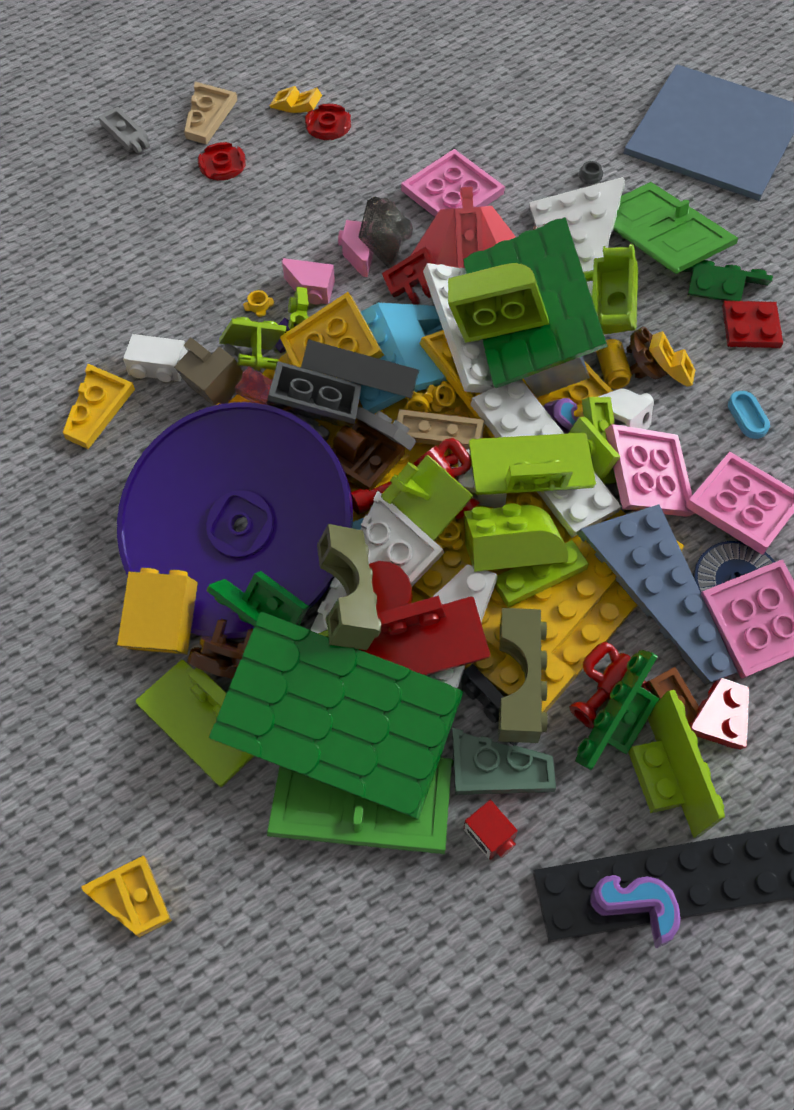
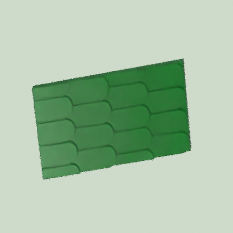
[463,217,608,397]
[209,612,463,819]

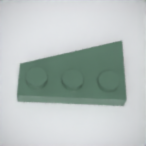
[452,728,556,795]

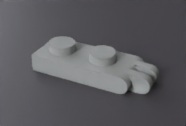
[98,107,150,154]
[356,407,416,451]

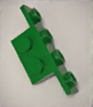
[665,260,773,301]
[207,571,309,627]
[575,650,659,770]

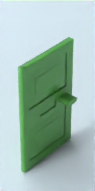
[613,182,738,274]
[267,758,454,854]

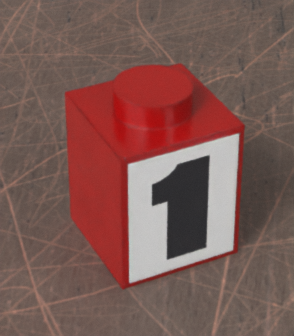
[464,799,518,860]

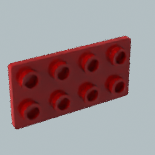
[358,595,490,676]

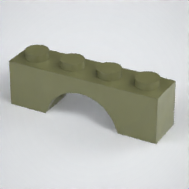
[317,524,381,650]
[498,608,548,743]

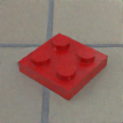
[722,301,783,348]

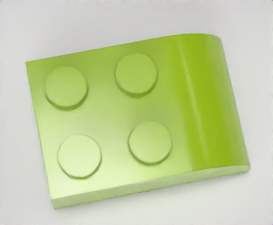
[448,263,549,343]
[464,503,568,572]

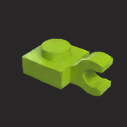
[288,287,309,329]

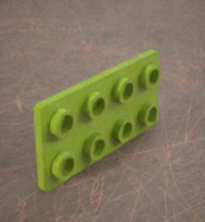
[468,433,596,495]
[136,660,254,787]
[628,690,725,838]

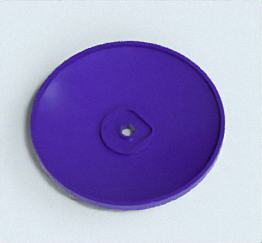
[117,402,353,640]

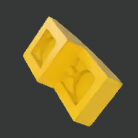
[269,86,322,113]
[649,331,696,387]

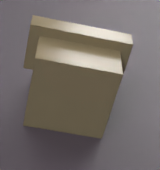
[174,337,248,406]

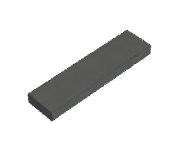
[301,339,419,398]

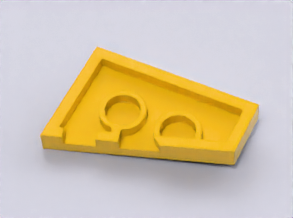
[63,364,135,449]

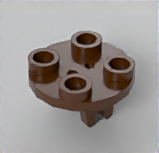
[626,326,668,380]
[199,618,254,665]

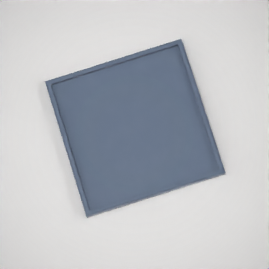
[624,64,794,201]

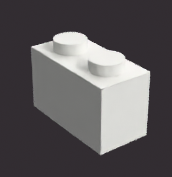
[123,334,187,382]

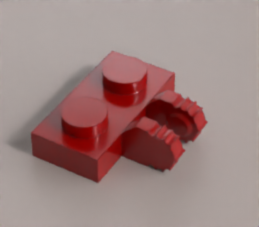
[382,246,435,305]

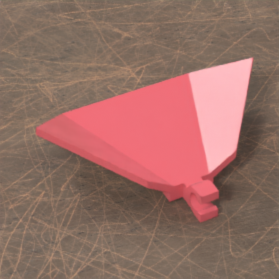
[410,187,516,268]

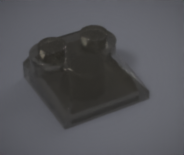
[358,196,413,268]

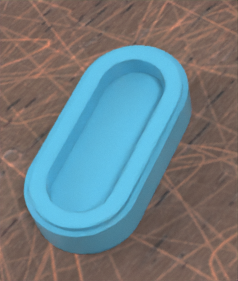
[728,391,770,439]

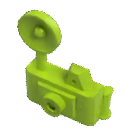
[584,244,638,335]

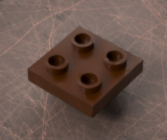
[331,420,405,491]

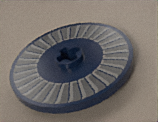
[693,541,775,593]

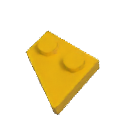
[81,855,172,938]

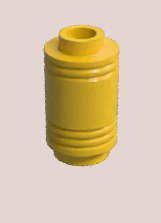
[596,339,632,389]

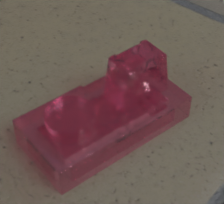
[235,367,272,405]

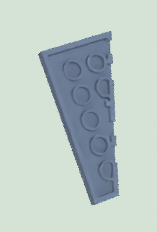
[576,504,737,685]

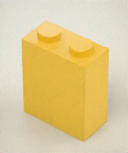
[117,568,198,655]

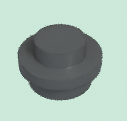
[579,161,603,184]

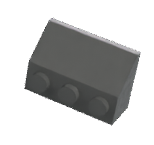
[266,361,361,428]

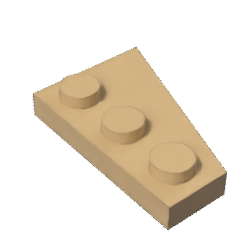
[184,82,237,145]

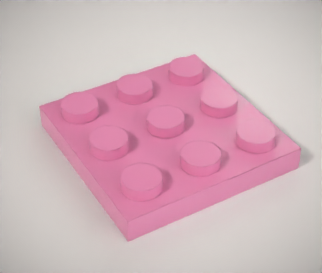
[401,149,505,217]
[605,424,695,517]
[685,452,794,555]
[701,559,794,679]

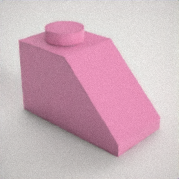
[338,220,377,277]
[282,258,335,305]

